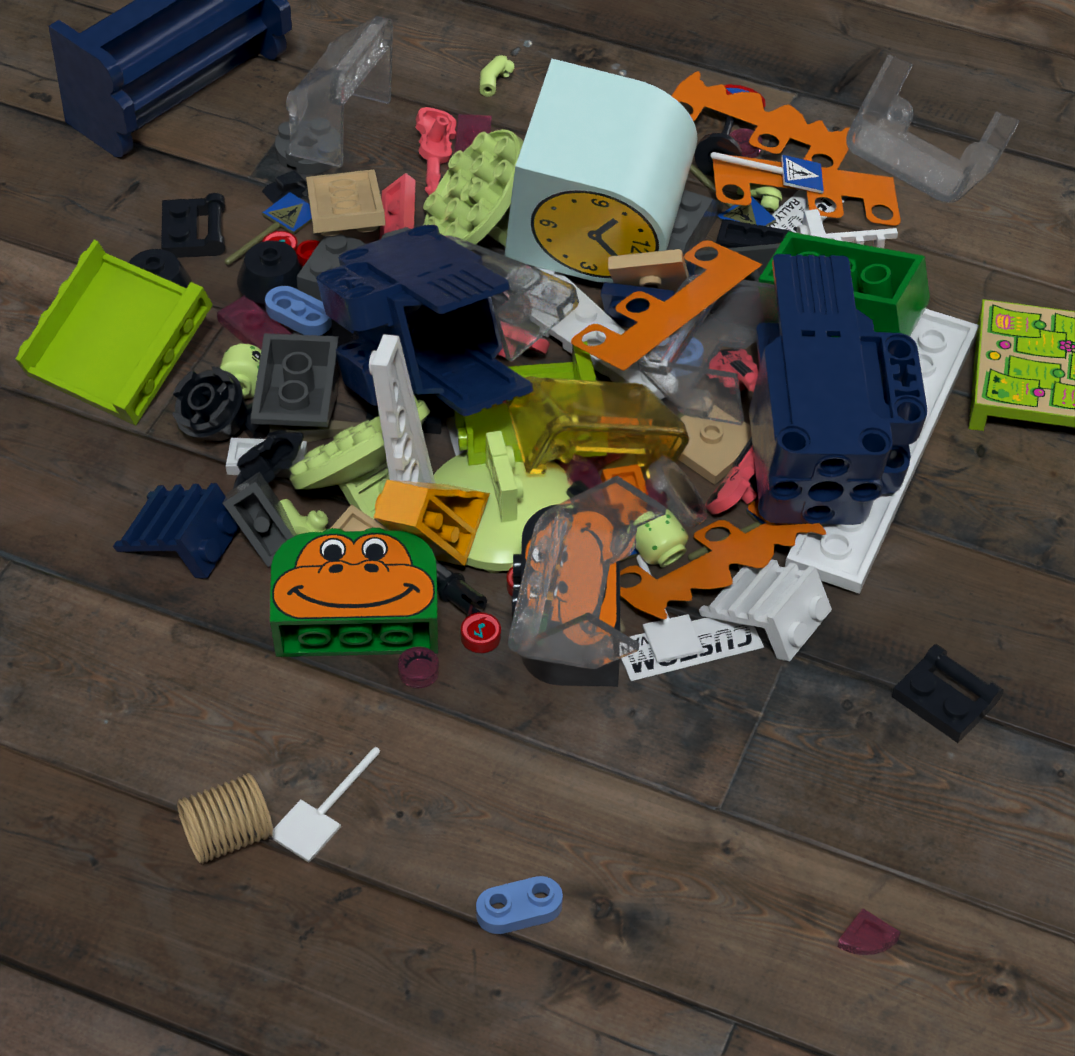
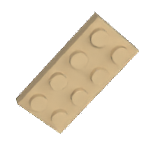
[306,169,386,236]

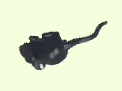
[233,430,304,489]

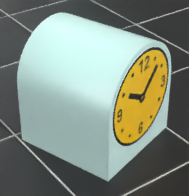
[504,59,697,283]

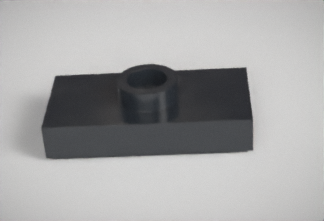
[715,219,791,250]

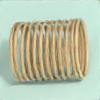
[177,773,274,864]

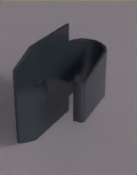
[262,171,307,204]

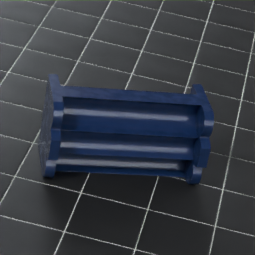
[48,0,292,157]

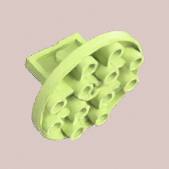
[423,129,524,249]
[289,395,430,519]
[434,431,575,573]

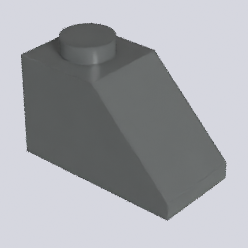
[223,472,296,567]

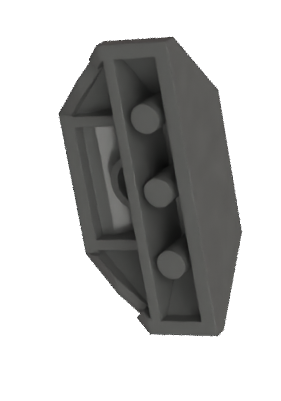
[667,190,724,265]

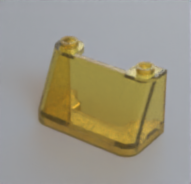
[506,376,690,479]

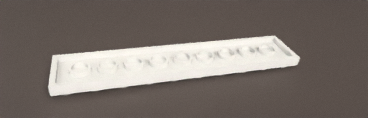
[785,309,979,594]

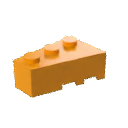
[373,480,490,566]

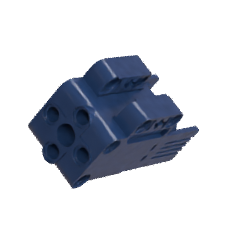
[316,225,533,416]
[749,254,927,525]

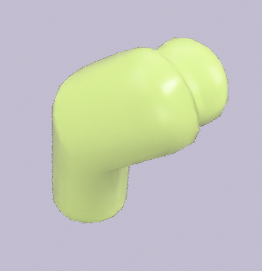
[480,55,514,97]
[737,183,782,211]
[280,499,328,535]

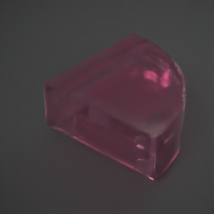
[566,454,603,497]
[838,909,901,955]

